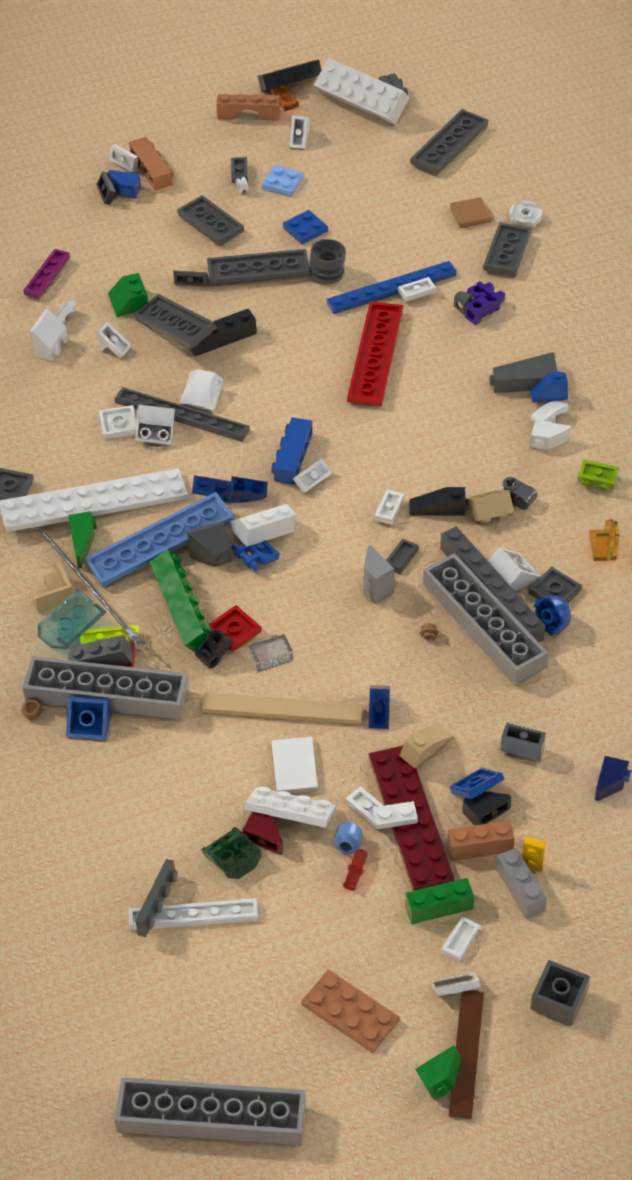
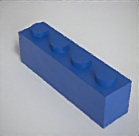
[271,417,313,484]

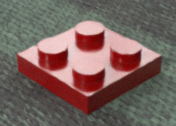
[209,605,262,653]

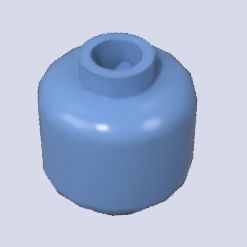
[333,822,363,853]

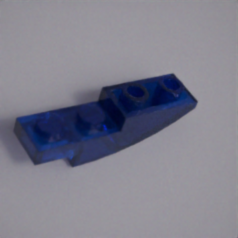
[192,475,268,503]

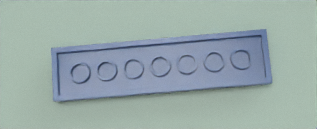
[84,492,235,588]

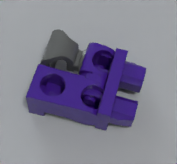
[454,281,505,325]

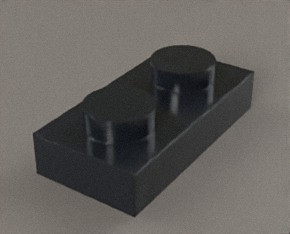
[96,171,116,205]

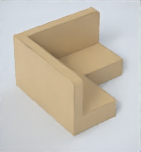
[31,561,74,613]

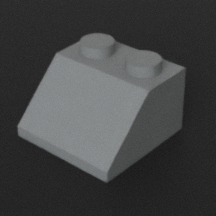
[363,545,394,604]

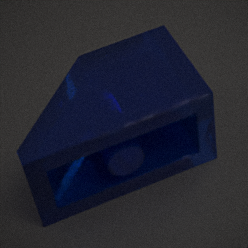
[369,685,390,729]
[594,756,632,801]

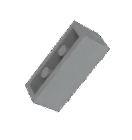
[496,848,547,919]

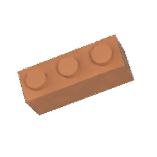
[447,820,515,861]

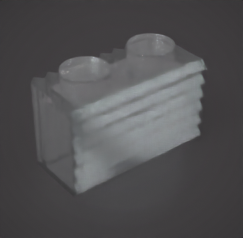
[248,634,293,673]

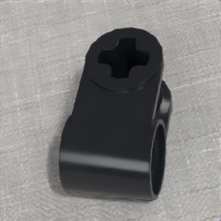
[195,630,232,669]

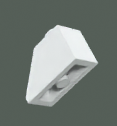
[289,115,310,149]
[530,420,571,450]

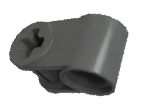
[502,477,538,510]

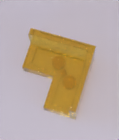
[589,519,619,561]

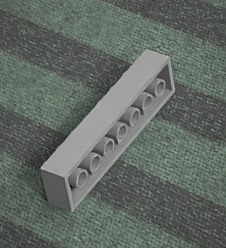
[423,553,548,685]
[22,656,189,720]
[115,1077,306,1146]

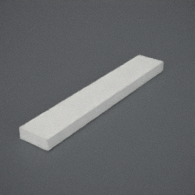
[129,898,259,931]

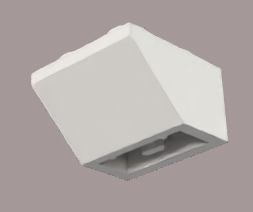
[135,405,175,445]

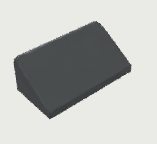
[173,270,209,287]

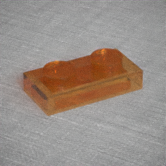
[271,85,299,111]

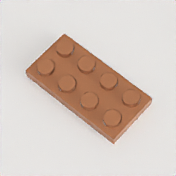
[301,969,400,1053]

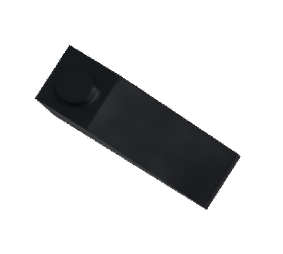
[409,487,466,516]

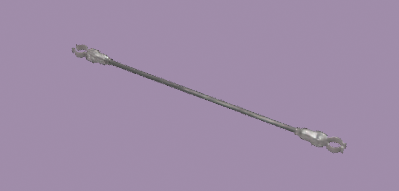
[33,526,148,652]

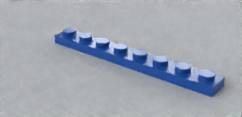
[327,261,456,314]

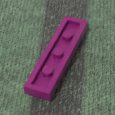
[23,249,70,299]

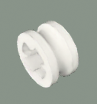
[236,177,249,193]

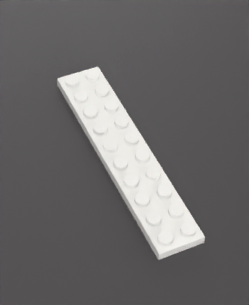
[0,468,188,532]

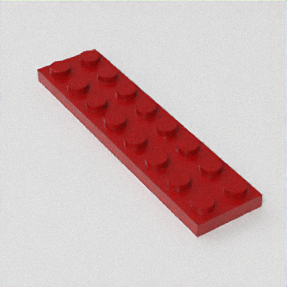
[347,301,404,406]

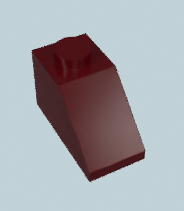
[242,811,283,855]

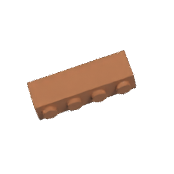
[129,137,174,191]

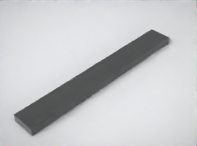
[114,387,250,442]

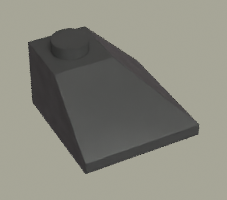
[187,521,232,566]

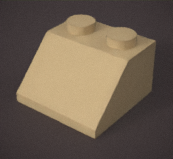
[466,490,514,524]

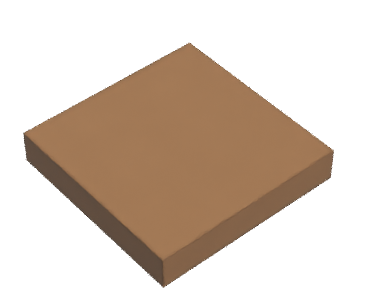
[450,197,491,228]

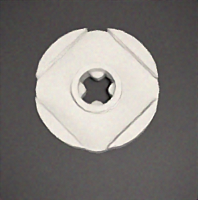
[509,201,542,229]

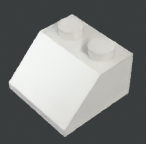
[30,309,69,361]
[488,547,541,592]

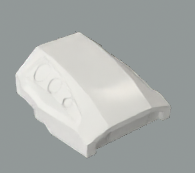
[179,369,223,413]

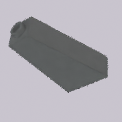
[489,352,557,393]

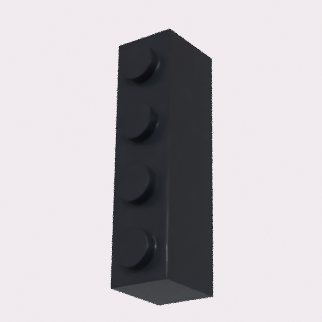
[257,59,322,91]
[189,308,257,357]

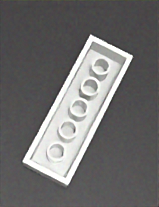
[314,58,410,125]

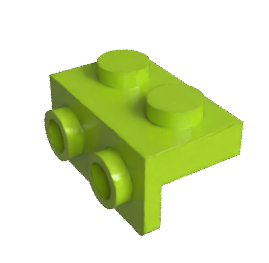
[577,459,619,490]

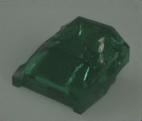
[201,827,262,879]

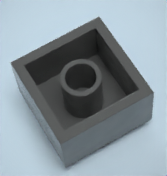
[530,960,590,1025]

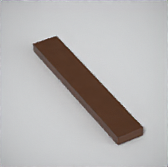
[449,990,484,1119]

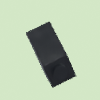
[462,791,511,826]

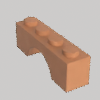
[217,94,280,120]

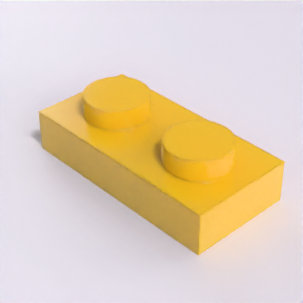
[522,836,547,872]

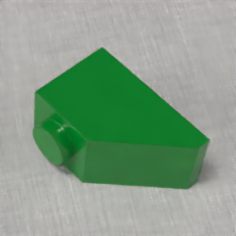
[415,1045,462,1100]

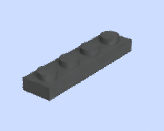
[136,859,178,937]

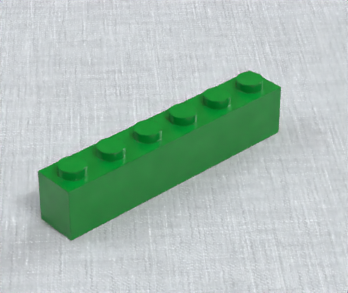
[149,549,212,652]

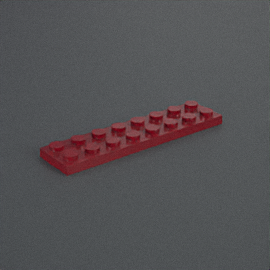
[369,746,455,891]

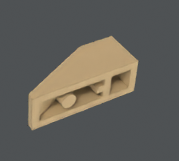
[400,723,454,768]

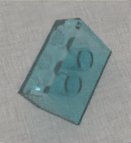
[37,589,106,649]

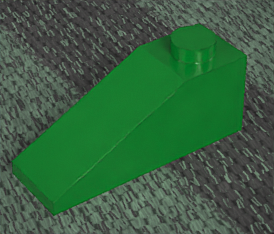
[68,511,97,569]

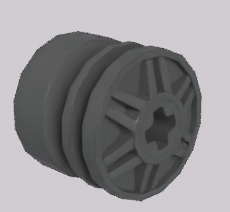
[309,239,346,284]

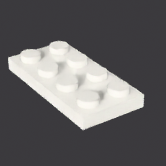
[245,787,336,828]

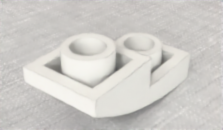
[530,400,569,423]

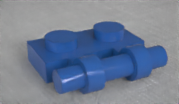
[231,540,280,571]

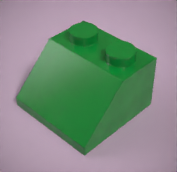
[108,273,148,317]

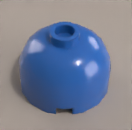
[533,595,571,636]

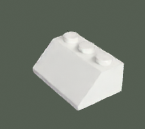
[227,504,296,547]

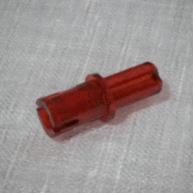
[343,849,368,891]

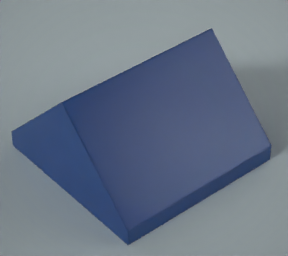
[66,696,111,740]

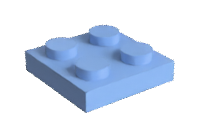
[262,165,304,197]

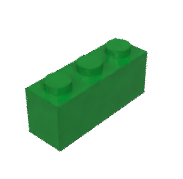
[405,878,474,924]

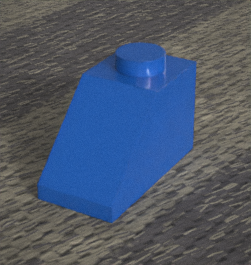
[108,170,141,198]
[530,371,568,402]

